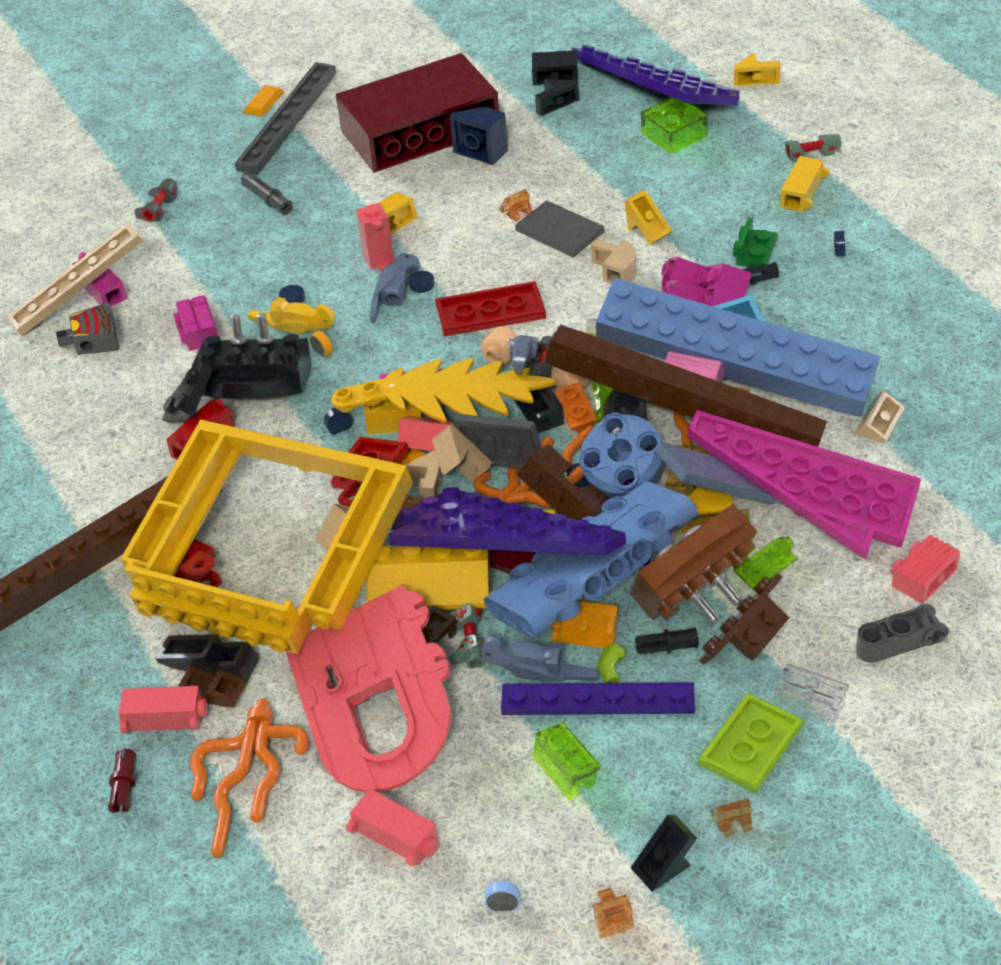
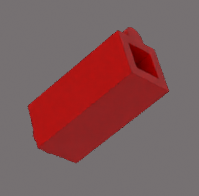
[166,398,235,460]

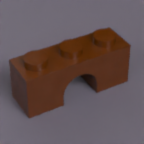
[517,444,609,520]

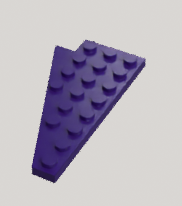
[572,45,740,105]
[388,487,626,555]

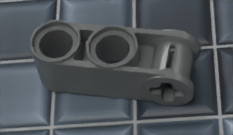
[856,604,949,663]

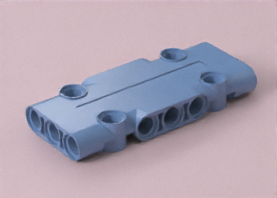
[484,481,698,639]

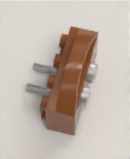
[630,504,757,623]

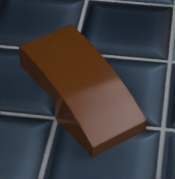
[178,666,248,707]

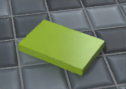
[698,693,805,794]

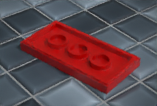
[435,281,546,337]

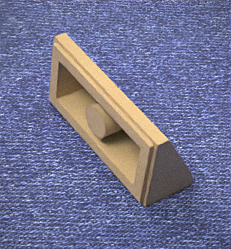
[854,390,905,443]

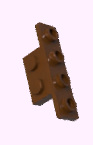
[699,573,790,665]

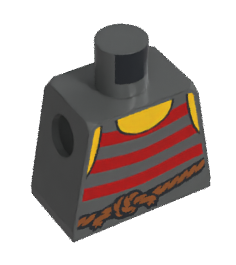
[56,302,119,355]

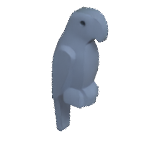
[370,253,420,323]
[509,335,539,375]
[481,636,600,682]

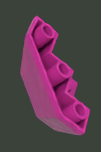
[661,257,752,306]

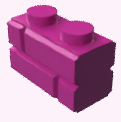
[173,295,218,351]

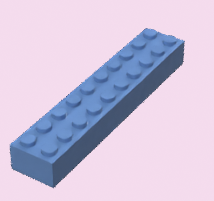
[596,278,880,417]

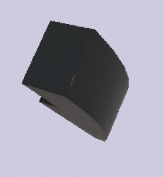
[155,634,259,680]

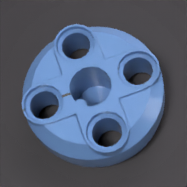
[579,413,666,498]

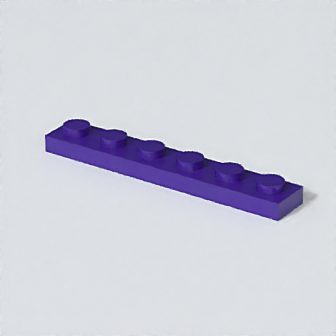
[501,682,695,715]

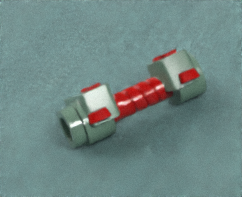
[785,134,842,162]
[448,603,485,669]

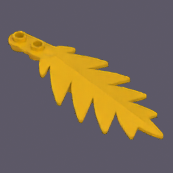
[331,358,556,423]

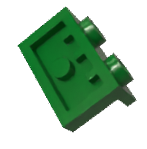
[733,217,778,267]

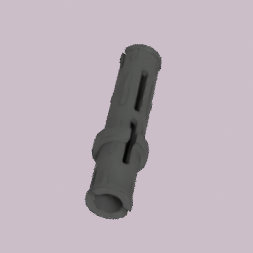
[241,172,293,215]

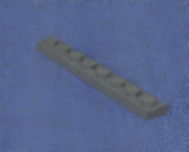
[235,62,336,174]

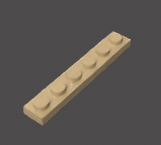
[7,222,143,336]

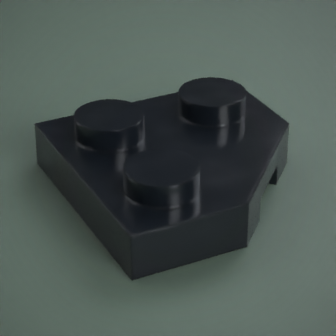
[162,363,213,424]

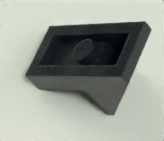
[535,79,579,116]
[630,815,697,892]

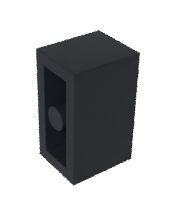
[532,50,578,85]

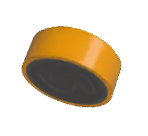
[309,331,333,358]

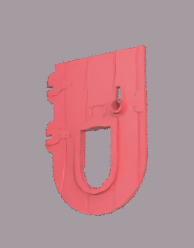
[286,584,451,792]

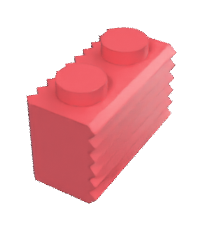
[891,535,960,604]

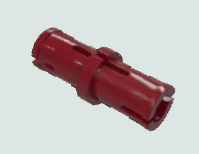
[108,748,136,813]

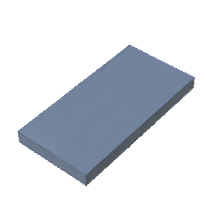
[656,442,776,505]

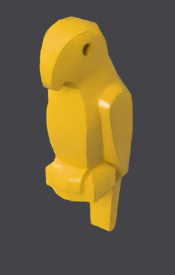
[247,297,336,334]

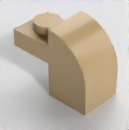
[591,239,636,284]

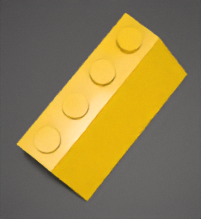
[366,546,491,610]

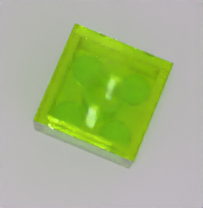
[641,97,708,154]

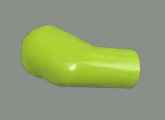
[597,643,626,683]

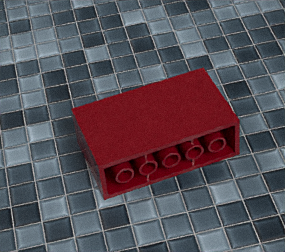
[335,53,499,173]

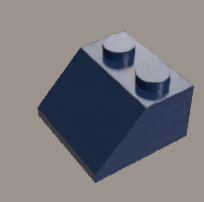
[450,107,508,165]

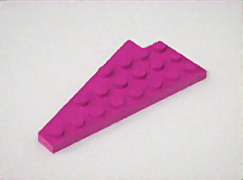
[687,410,922,559]

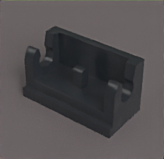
[514,373,564,433]

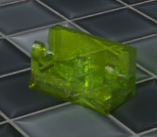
[532,722,601,800]

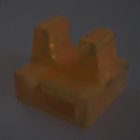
[500,189,533,222]
[710,798,753,838]
[593,888,634,938]

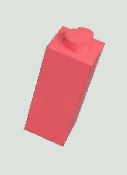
[356,203,394,271]
[398,416,454,451]
[119,686,208,733]
[346,789,439,867]

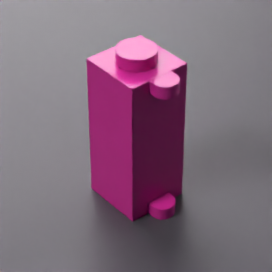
[72,252,127,307]

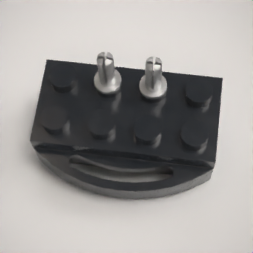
[191,313,312,399]

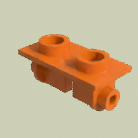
[554,382,598,434]

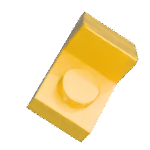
[733,53,781,86]
[624,189,673,244]

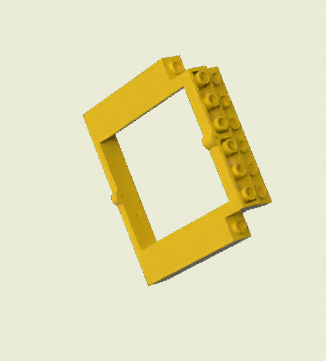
[120,420,413,654]

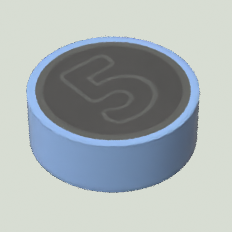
[485,881,520,911]

